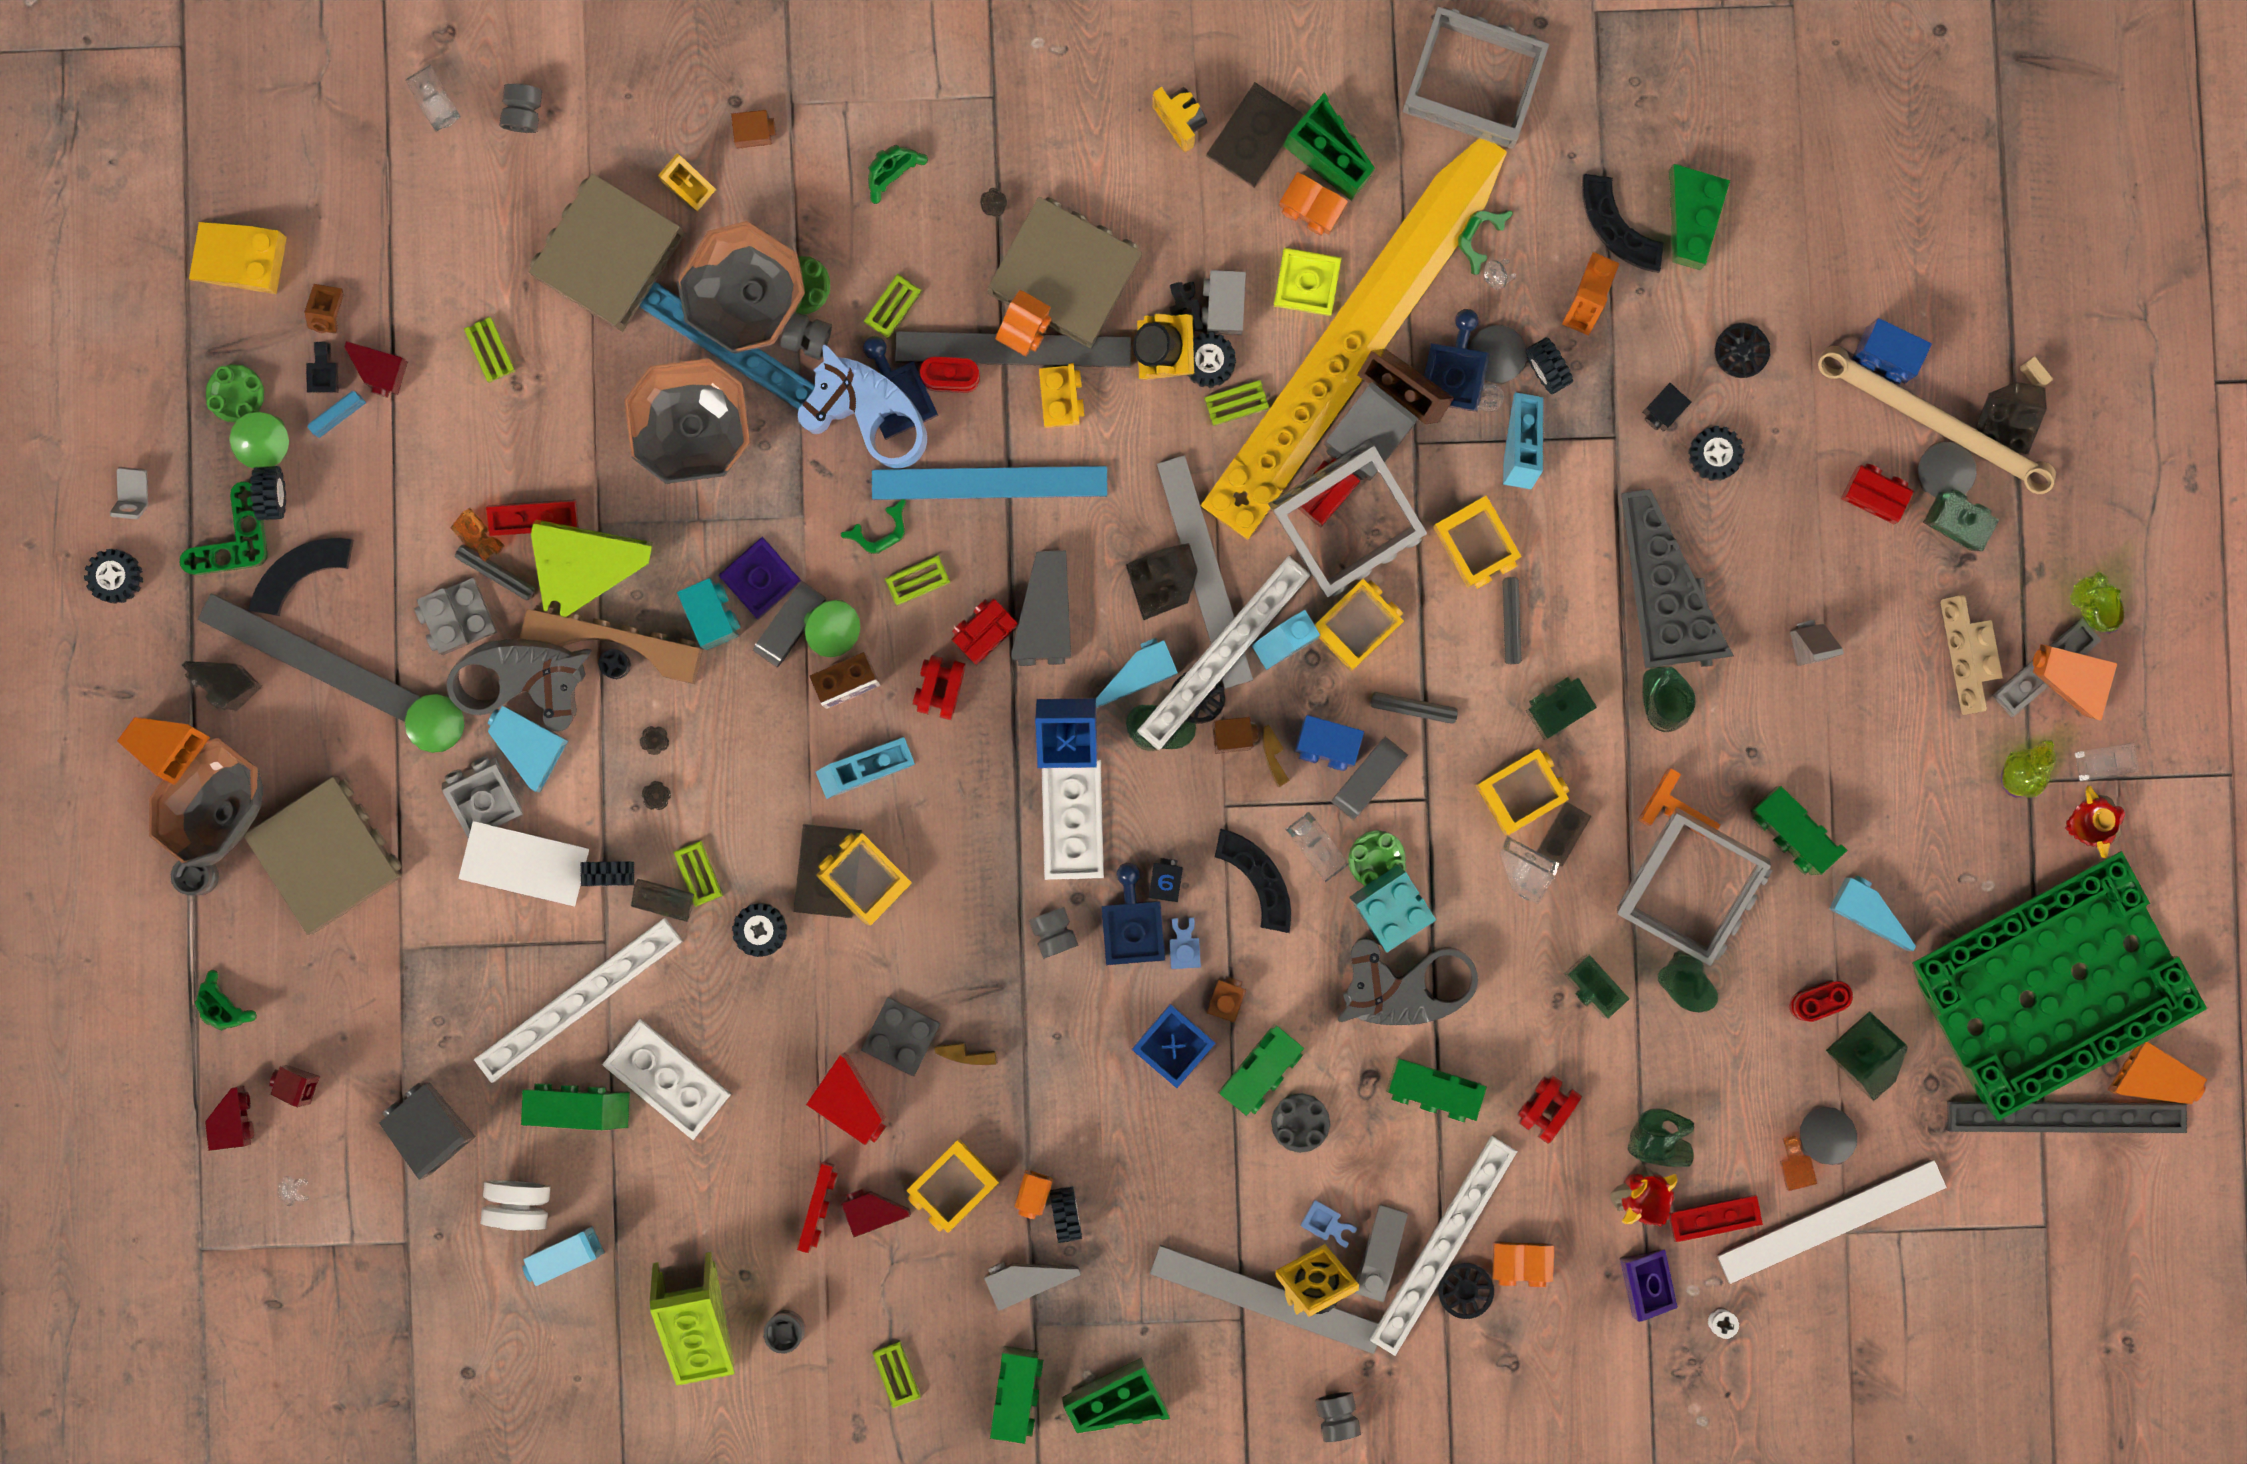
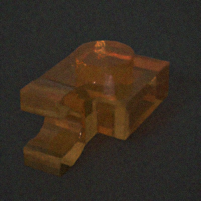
[451,508,505,562]
[1780,1136,1817,1191]

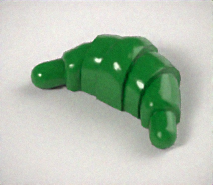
[868,145,928,204]
[194,970,257,1031]

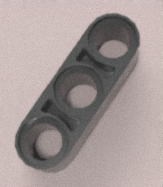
[753,581,827,667]
[1331,736,1408,820]

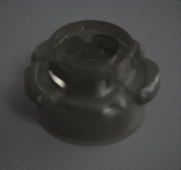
[980,187,1007,216]
[640,726,669,755]
[642,781,671,810]

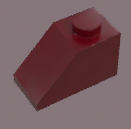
[344,341,408,398]
[269,1065,320,1108]
[841,1189,911,1237]

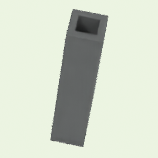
[1011,550,1071,666]

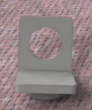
[110,467,148,519]

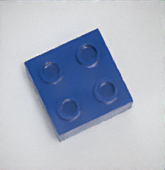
[1852,318,1932,385]
[1035,698,1098,768]
[1294,715,1364,771]
[1131,1004,1216,1088]

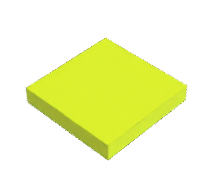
[1274,247,1342,316]

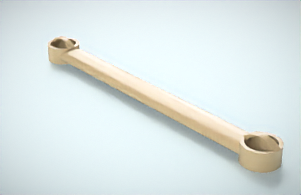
[1818,346,2056,494]

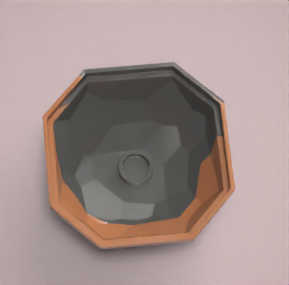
[677,221,805,354]
[624,358,750,484]
[149,738,264,867]

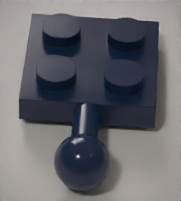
[1424,309,1490,412]
[863,336,939,440]
[1101,863,1165,965]

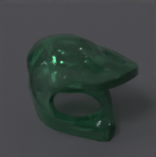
[1642,667,1696,732]
[1627,1109,1694,1167]

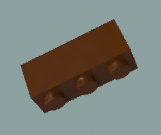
[1357,349,1454,425]
[1212,717,1258,754]

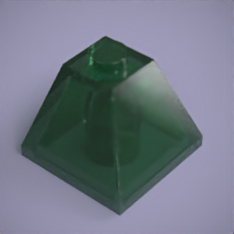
[1826,1011,1908,1102]

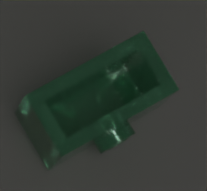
[1923,489,1999,551]
[1525,677,1597,740]
[1564,954,1630,1019]

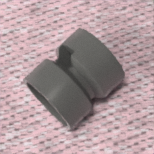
[499,84,542,133]
[781,312,832,360]
[170,861,219,895]
[1029,907,1079,959]
[763,1310,806,1354]
[1315,1392,1361,1442]

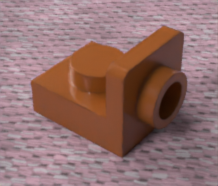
[304,284,344,333]
[1207,976,1247,1023]

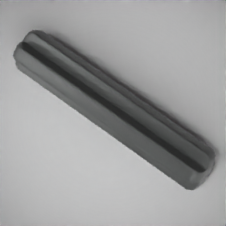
[455,545,535,601]
[1502,577,1522,665]
[1371,692,1458,724]

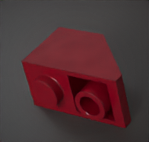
[205,1086,254,1151]

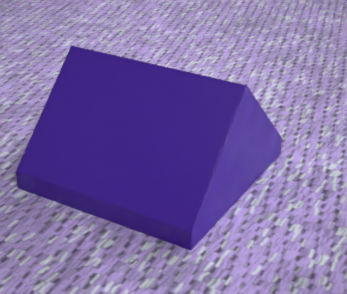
[1620,1249,1678,1322]

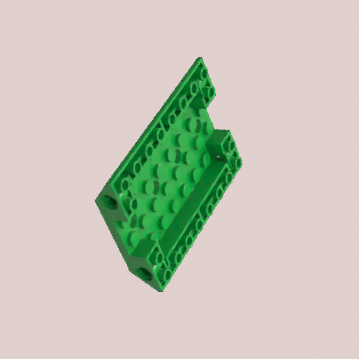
[1912,851,2207,1121]

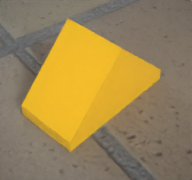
[658,153,716,212]

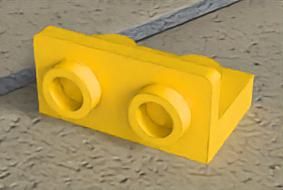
[1039,363,1085,428]

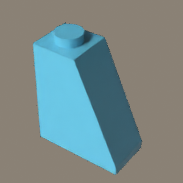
[1251,610,1320,670]
[488,706,568,792]
[522,1226,604,1287]

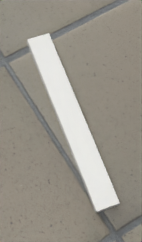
[1137,556,1311,750]
[474,918,683,1083]
[1369,1136,1518,1356]
[1716,1160,1947,1284]

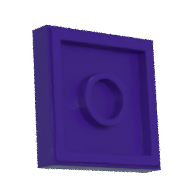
[718,536,802,620]

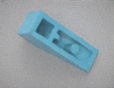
[1503,392,1543,489]
[1096,638,1178,708]
[816,737,915,799]
[1829,875,1916,951]

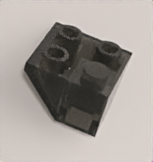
[1975,382,2047,455]
[1126,543,1198,620]
[182,661,262,711]

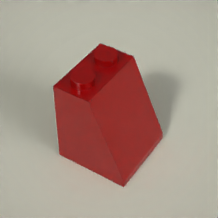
[806,1053,886,1145]

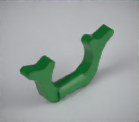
[1458,211,1513,275]
[841,499,906,554]

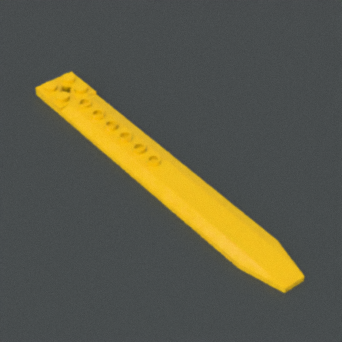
[1200,138,1507,540]

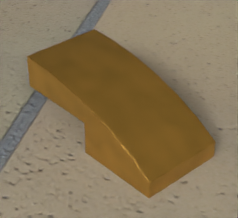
[1262,724,1290,788]
[934,1043,997,1065]

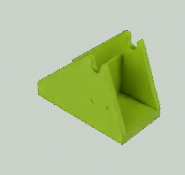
[531,520,653,617]
[650,1252,735,1386]

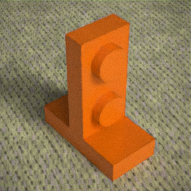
[1562,252,1620,336]
[1638,768,1721,837]

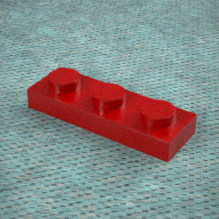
[486,499,579,536]
[797,1162,838,1253]
[1669,1195,1763,1242]

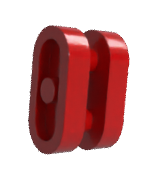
[920,357,980,393]
[913,655,966,720]
[1789,980,1853,1022]
[1517,1075,1582,1144]

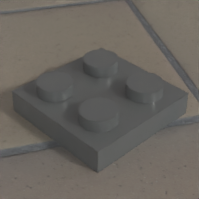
[861,997,941,1077]

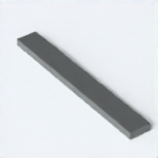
[895,331,1131,368]
[197,594,421,722]
[1947,1101,2187,1133]

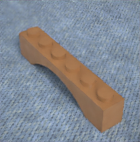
[520,605,703,684]

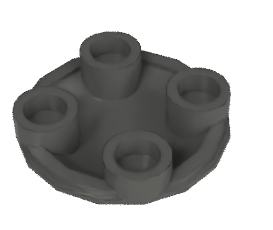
[1469,325,1527,384]
[1918,442,1977,500]
[1271,1093,1330,1153]
[1800,1107,1857,1165]

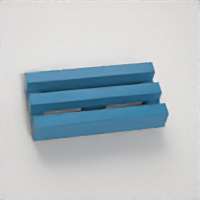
[307,391,366,438]

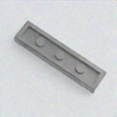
[1992,618,2102,717]

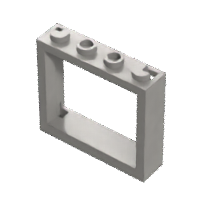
[1402,7,1549,149]
[1268,440,1427,597]
[1617,807,1773,966]

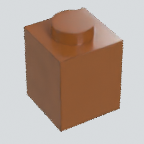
[731,110,776,149]

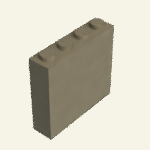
[529,173,686,332]
[988,197,1142,349]
[244,777,402,935]

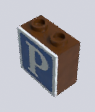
[809,652,881,709]

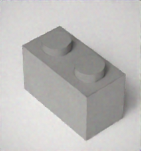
[1202,270,1246,335]

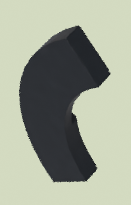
[1582,174,1664,273]
[248,538,354,616]
[1214,829,1291,933]

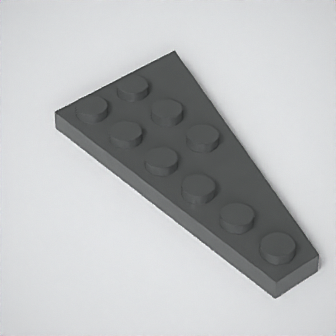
[1621,489,1734,669]

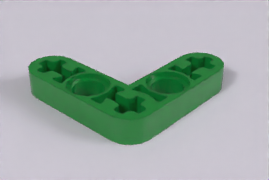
[179,481,268,575]

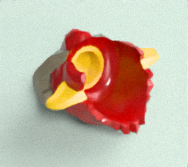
[2065,785,2125,859]
[1610,1165,1678,1227]

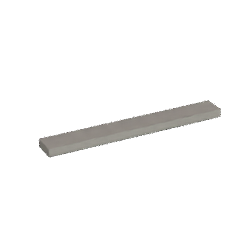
[1157,455,1253,689]
[1150,1245,1378,1354]

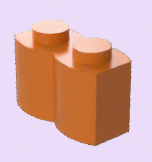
[1279,172,1348,236]
[995,289,1052,357]
[1014,1170,1053,1219]
[1492,1242,1554,1287]

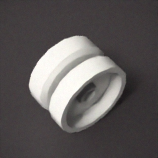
[480,1180,551,1231]

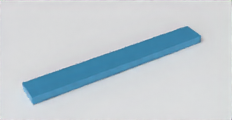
[639,282,815,410]
[872,466,1107,500]

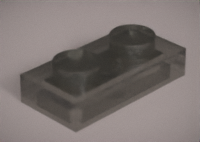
[1535,802,1591,867]
[631,878,694,922]

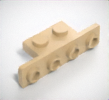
[1940,595,2003,715]

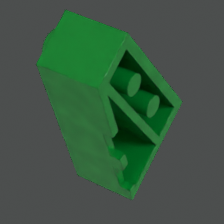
[1283,92,1375,201]
[1669,164,1730,270]
[1750,786,1848,875]
[1218,1024,1304,1116]
[1386,1057,1487,1122]
[521,1083,630,1131]
[990,1346,1044,1444]
[1062,1357,1170,1433]

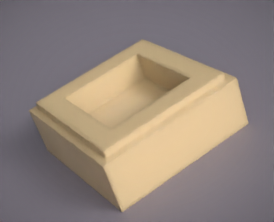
[2020,356,2053,389]

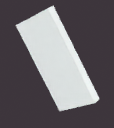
[1042,760,1104,880]
[458,821,589,906]
[602,1019,732,1140]

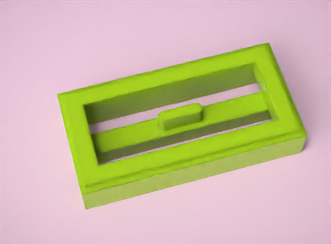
[864,273,922,339]
[464,317,515,383]
[1204,380,1269,426]
[885,555,951,606]
[674,841,723,907]
[872,1341,921,1408]

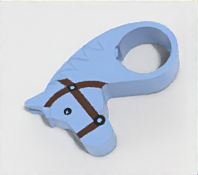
[798,345,927,468]

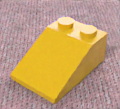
[189,222,287,294]

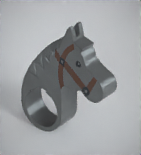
[447,639,592,731]
[1338,938,1478,1025]

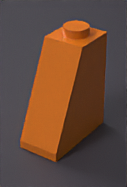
[2033,644,2117,721]
[117,717,210,785]
[2108,1042,2207,1104]

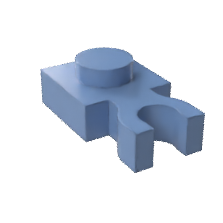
[1169,917,1201,969]
[1300,1199,1357,1248]

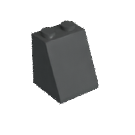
[1324,382,1418,481]
[379,1083,476,1180]

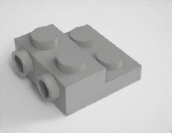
[414,578,498,655]
[442,756,523,838]

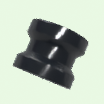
[598,649,631,680]

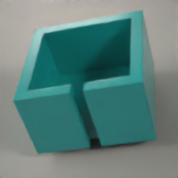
[677,578,741,651]
[1349,865,1436,952]

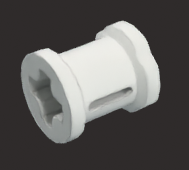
[1708,1309,1739,1339]

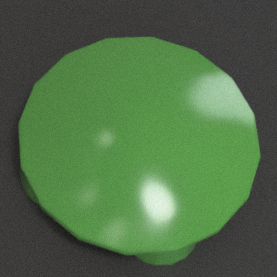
[795,256,830,314]
[206,364,264,422]
[229,411,289,468]
[804,600,860,658]
[405,694,465,753]
[1348,830,1406,886]

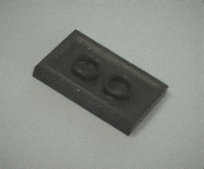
[1206,82,1303,188]
[793,824,862,918]

